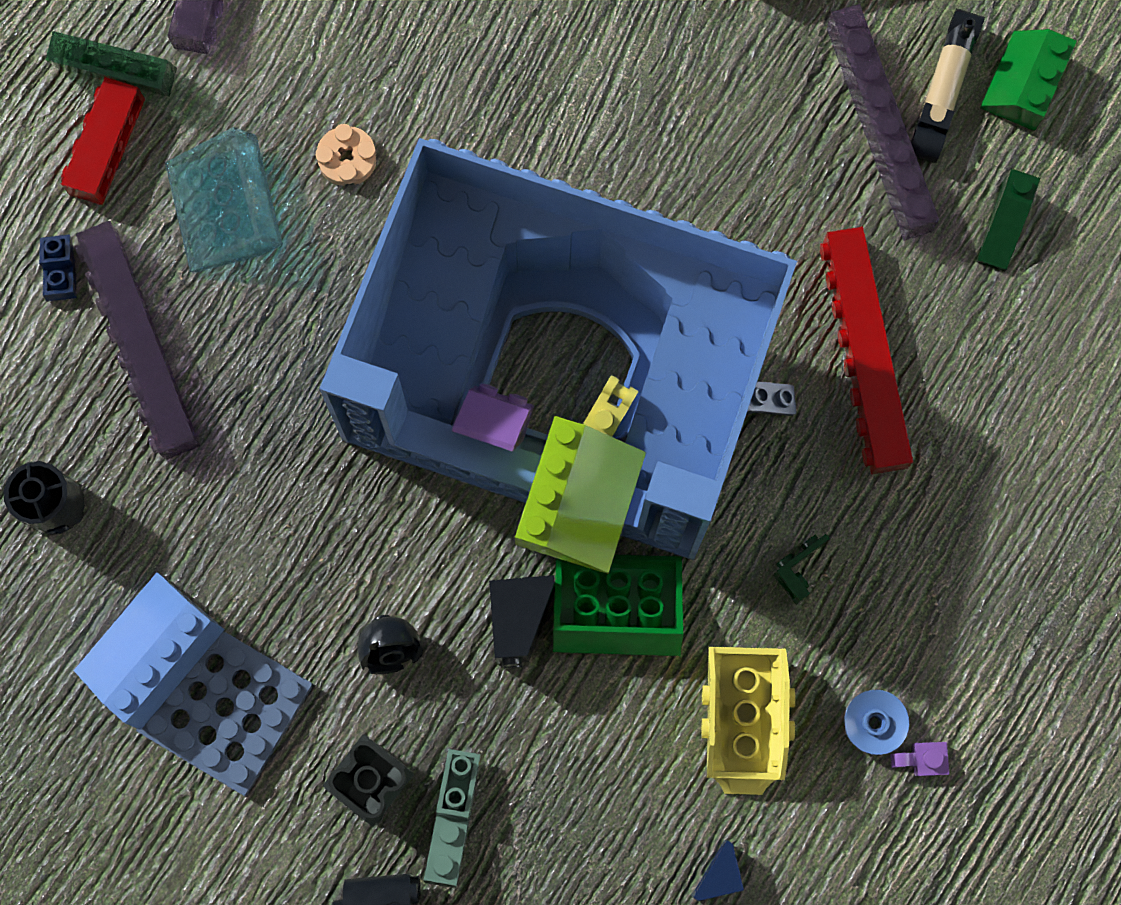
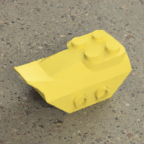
[701,647,795,795]

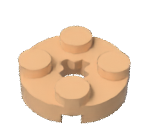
[315,124,376,186]

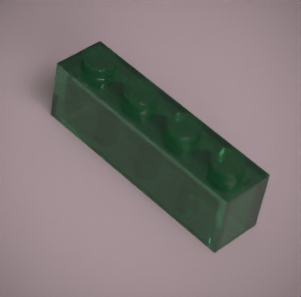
[45,31,177,97]

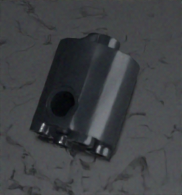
[4,461,85,535]
[332,873,421,905]

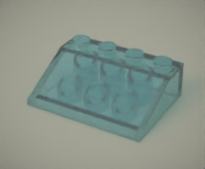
[165,127,283,273]

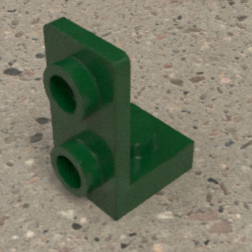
[773,534,830,605]

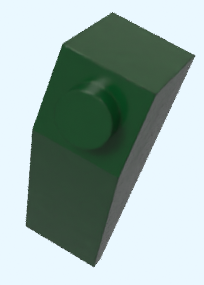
[976,168,1041,272]

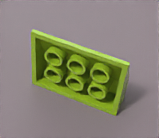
[515,416,646,574]

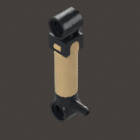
[907,8,985,163]

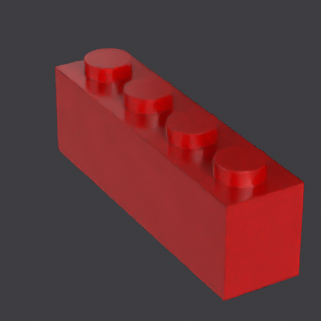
[61,77,145,206]

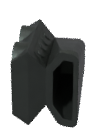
[323,734,414,827]

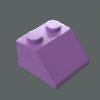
[452,384,534,452]

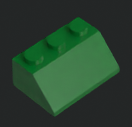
[980,29,1077,131]

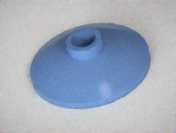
[844,690,909,755]

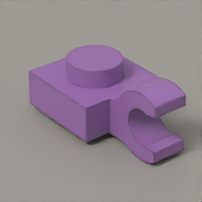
[890,742,950,776]

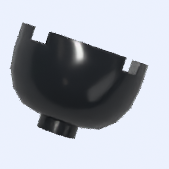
[357,615,423,674]

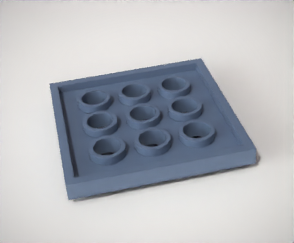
[136,631,314,797]

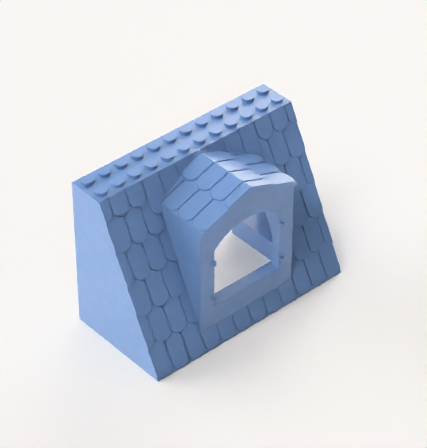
[319,138,797,560]

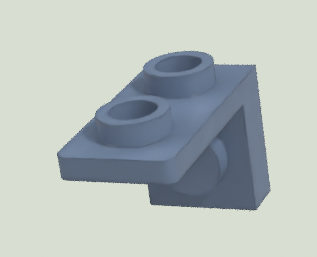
[746,381,796,416]

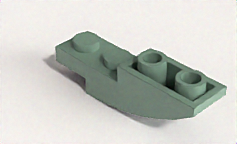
[424,749,480,888]

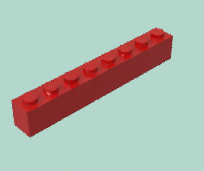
[820,226,913,475]

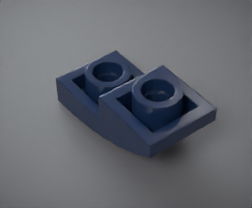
[39,234,77,302]

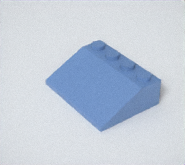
[74,572,225,730]

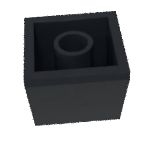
[489,575,555,669]

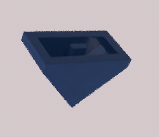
[691,840,744,901]

